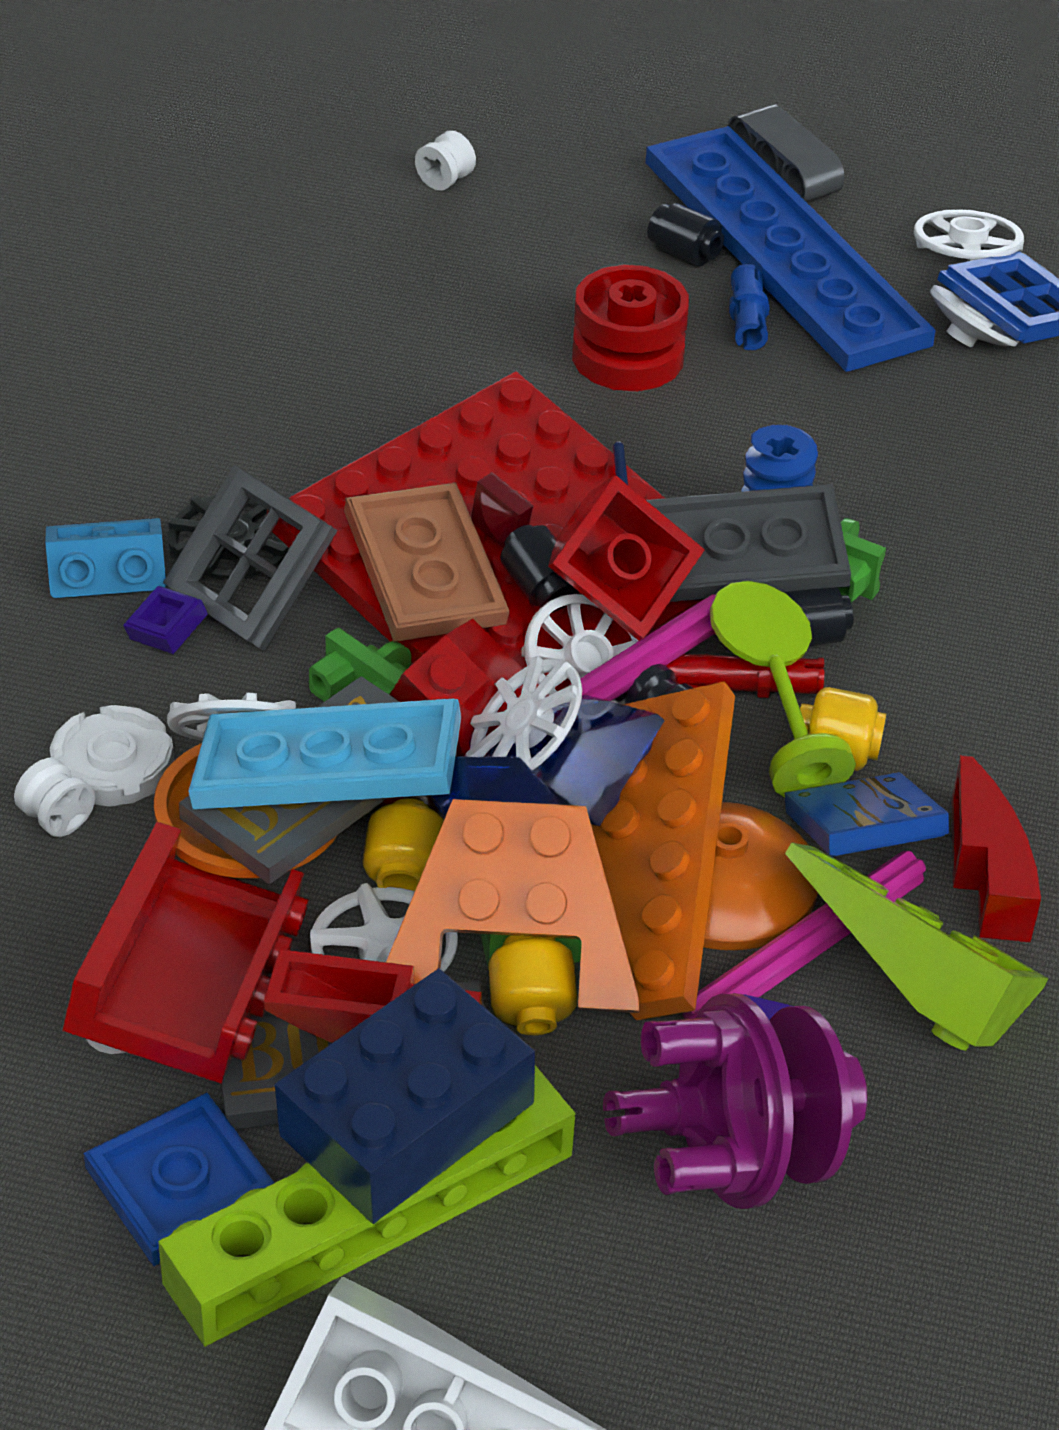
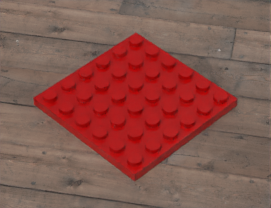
[266,371,704,691]

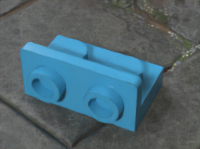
[45,518,166,598]

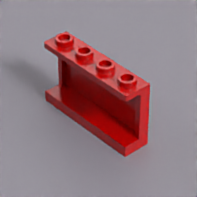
[62,821,309,1084]

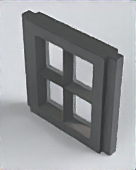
[163,465,338,650]

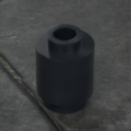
[647,203,724,266]
[500,525,580,613]
[784,587,854,647]

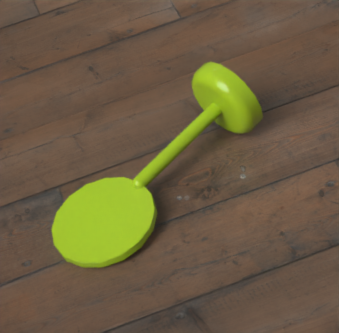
[709,581,856,797]

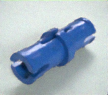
[729,264,770,350]

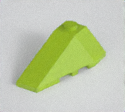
[785,842,1048,1051]

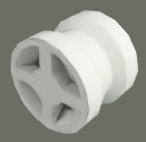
[415,131,476,191]
[14,757,95,837]

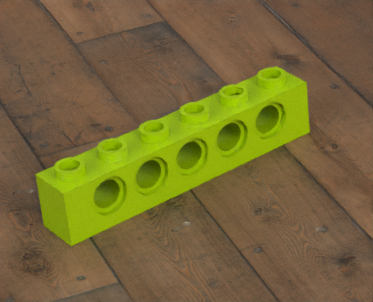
[158,1065,575,1347]

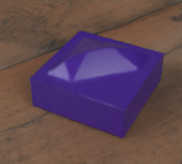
[123,586,208,654]

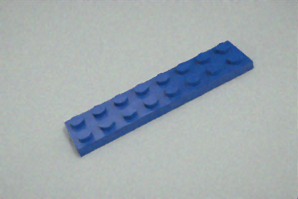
[645,126,936,372]

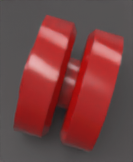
[572,265,689,391]

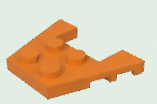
[386,799,640,1013]

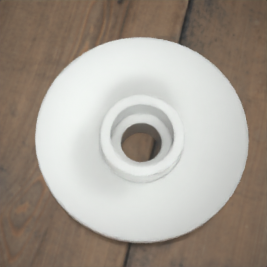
[930,285,1019,347]

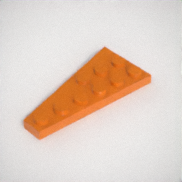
[566,681,735,1020]

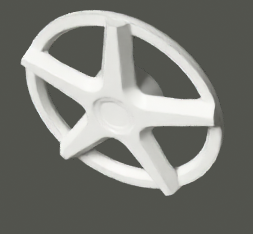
[913,210,1024,261]
[310,883,458,972]

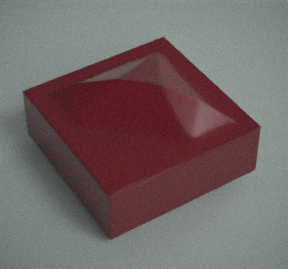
[471,473,533,549]

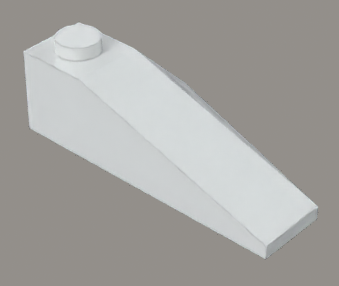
[264,1276,606,1430]

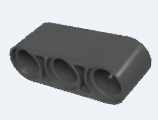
[727,104,844,202]

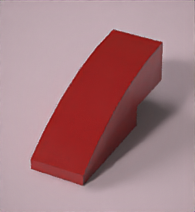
[952,755,1041,943]
[264,949,482,1043]

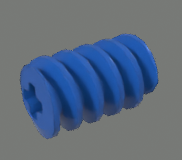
[741,425,818,492]

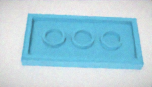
[188,698,461,810]

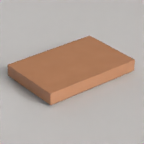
[344,483,510,642]

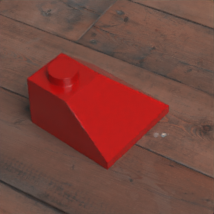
[548,475,705,641]
[390,619,549,785]

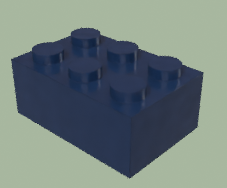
[275,968,535,1224]

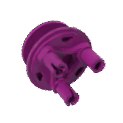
[603,993,868,1209]

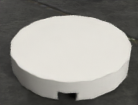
[50,705,174,807]

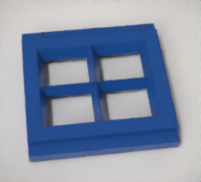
[937,251,1059,344]

